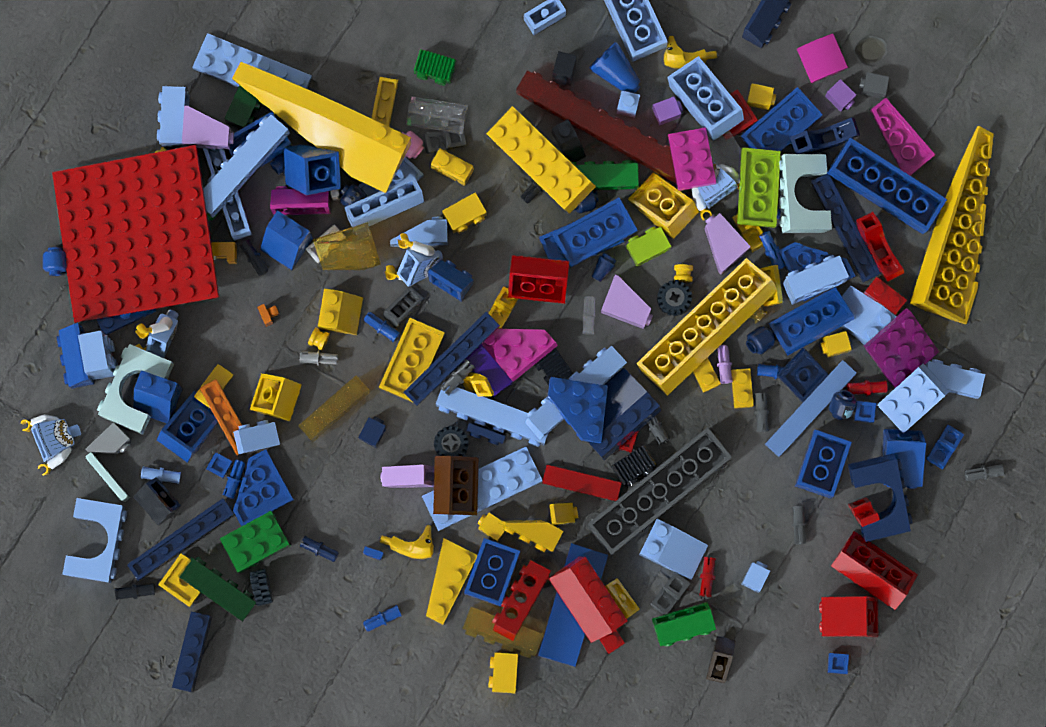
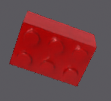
[508,255,569,304]

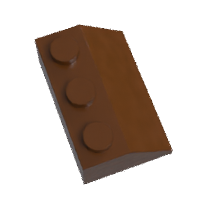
[433,456,479,515]

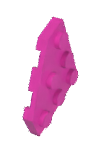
[482,329,558,382]

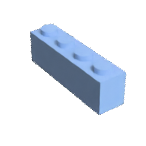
[344,177,424,233]

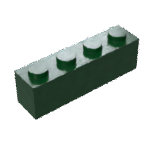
[178,556,256,622]

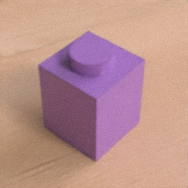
[825,79,856,112]
[652,97,683,126]

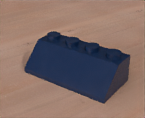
[742,0,792,49]

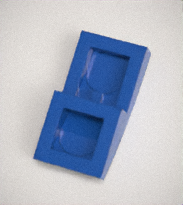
[926,425,964,469]

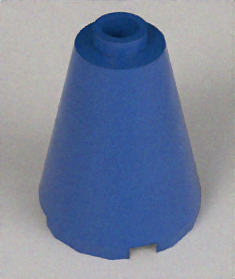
[589,43,641,93]

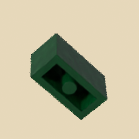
[224,85,262,129]

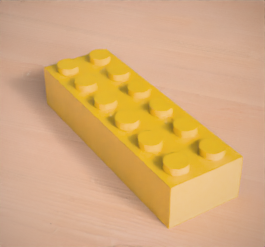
[486,106,596,214]

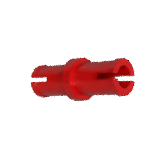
[847,380,888,396]
[699,557,716,597]

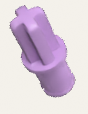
[717,345,733,384]

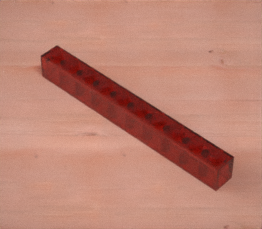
[516,70,677,184]

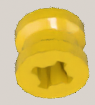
[674,264,693,283]
[308,327,330,351]

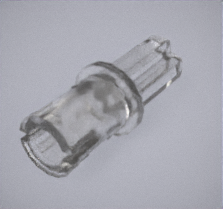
[582,296,597,335]

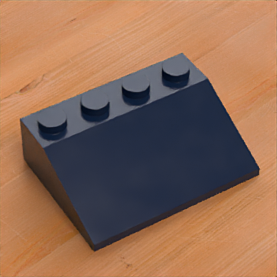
[588,368,662,461]

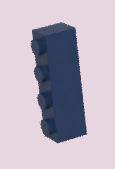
[172,611,212,693]

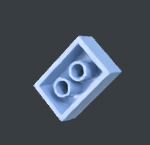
[157,86,190,150]
[783,255,849,305]
[78,331,118,380]
[878,363,949,433]

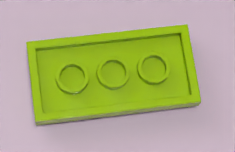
[737,148,781,228]

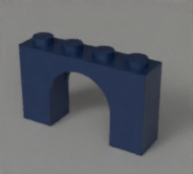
[848,454,913,542]

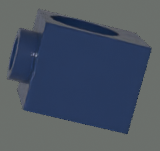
[358,416,387,448]

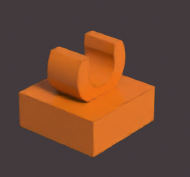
[257,304,279,327]

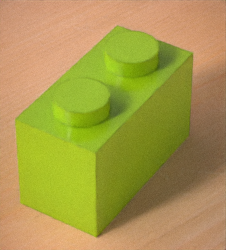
[626,226,671,267]

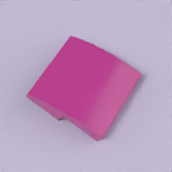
[797,34,848,83]

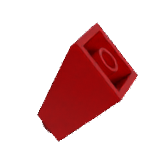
[819,596,878,637]

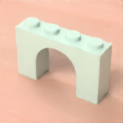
[778,154,832,233]
[97,344,174,434]

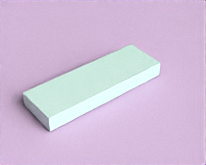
[86,452,130,502]

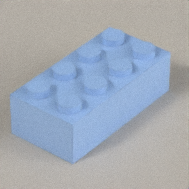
[604,0,668,62]
[668,56,744,141]

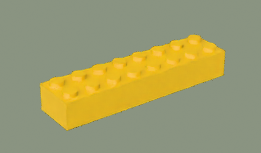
[636,258,777,396]

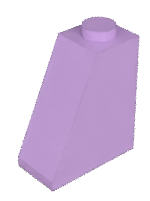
[182,106,234,150]
[705,213,751,275]
[601,275,653,329]
[380,465,434,488]

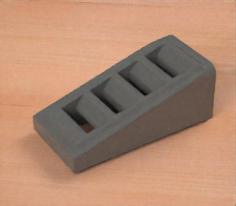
[383,286,424,328]

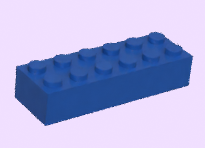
[827,138,947,234]

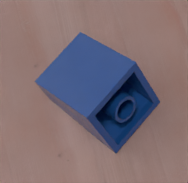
[284,145,341,195]
[260,210,313,270]
[133,370,183,423]
[882,429,926,489]

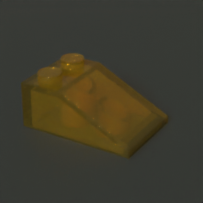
[313,222,381,270]

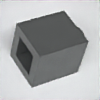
[859,72,889,99]

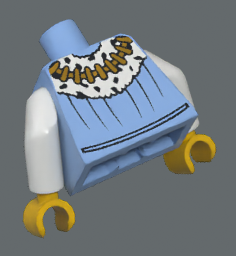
[692,162,740,220]
[385,233,443,287]
[135,310,179,358]
[21,414,81,475]

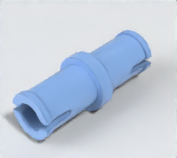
[141,466,181,484]

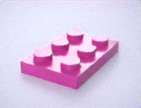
[668,128,716,191]

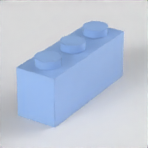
[926,359,985,399]

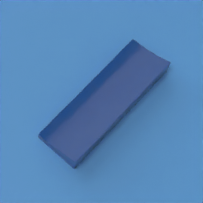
[538,543,608,667]

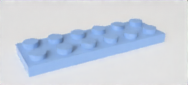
[192,33,312,89]
[422,447,543,531]

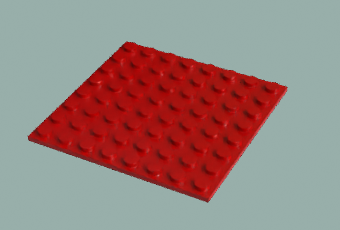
[52,145,219,323]

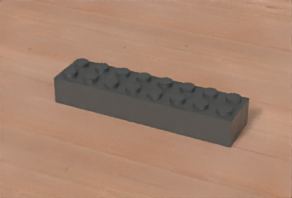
[587,427,732,556]

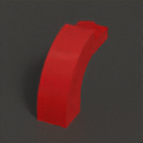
[856,212,904,282]

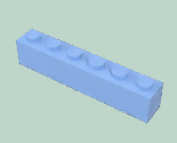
[203,115,290,218]
[203,148,252,241]
[525,346,627,440]
[436,383,549,447]

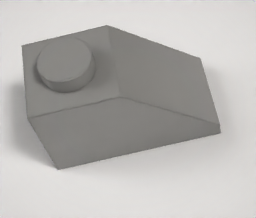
[86,422,132,454]

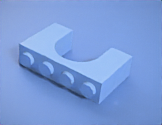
[63,498,127,583]

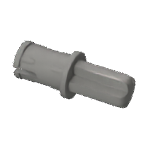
[300,350,339,366]

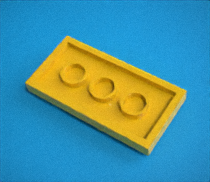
[379,318,445,403]

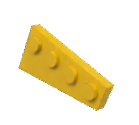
[426,538,477,625]

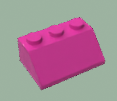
[270,186,331,215]

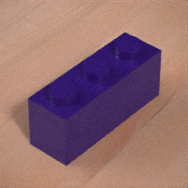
[461,344,513,398]

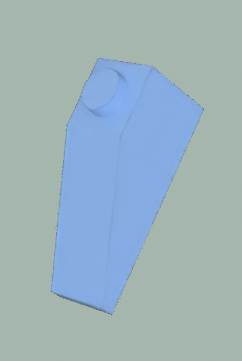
[390,217,448,247]

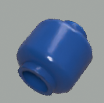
[43,247,67,276]

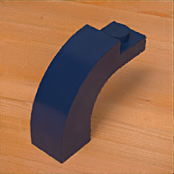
[790,117,860,154]

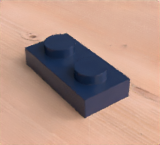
[467,422,507,445]

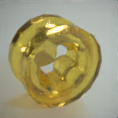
[749,306,768,324]

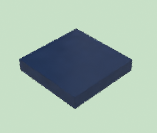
[777,348,829,402]

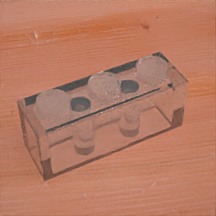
[407,96,468,134]

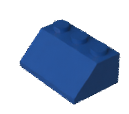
[57,323,94,389]

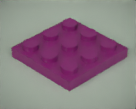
[863,308,939,388]

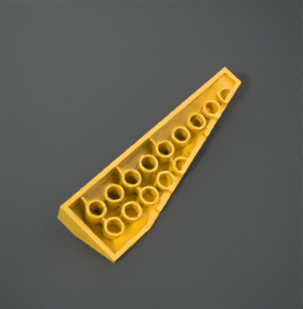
[232,62,412,193]
[910,126,994,324]

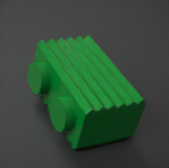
[413,49,457,86]

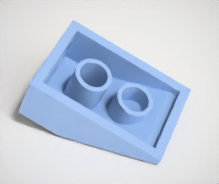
[841,285,897,345]
[639,519,708,580]

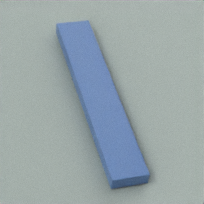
[765,360,856,457]

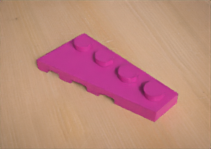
[871,98,935,176]

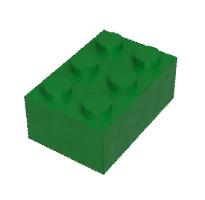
[220,511,291,574]

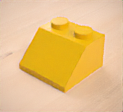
[318,289,363,335]
[250,373,301,421]

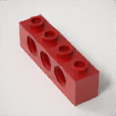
[492,560,551,641]

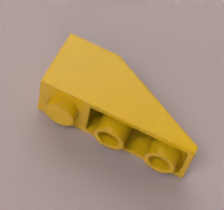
[499,520,563,552]

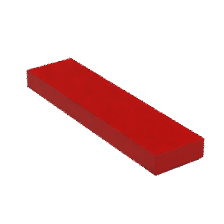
[542,465,621,501]

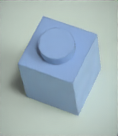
[617,91,640,118]
[741,561,770,593]

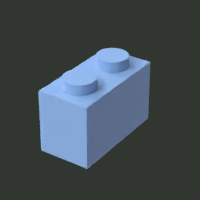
[524,0,566,35]
[233,420,280,454]

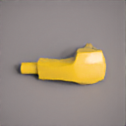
[664,36,717,69]
[380,525,434,559]

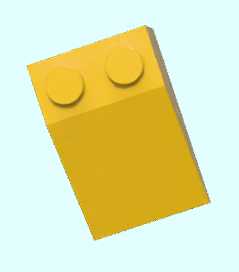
[628,172,699,239]

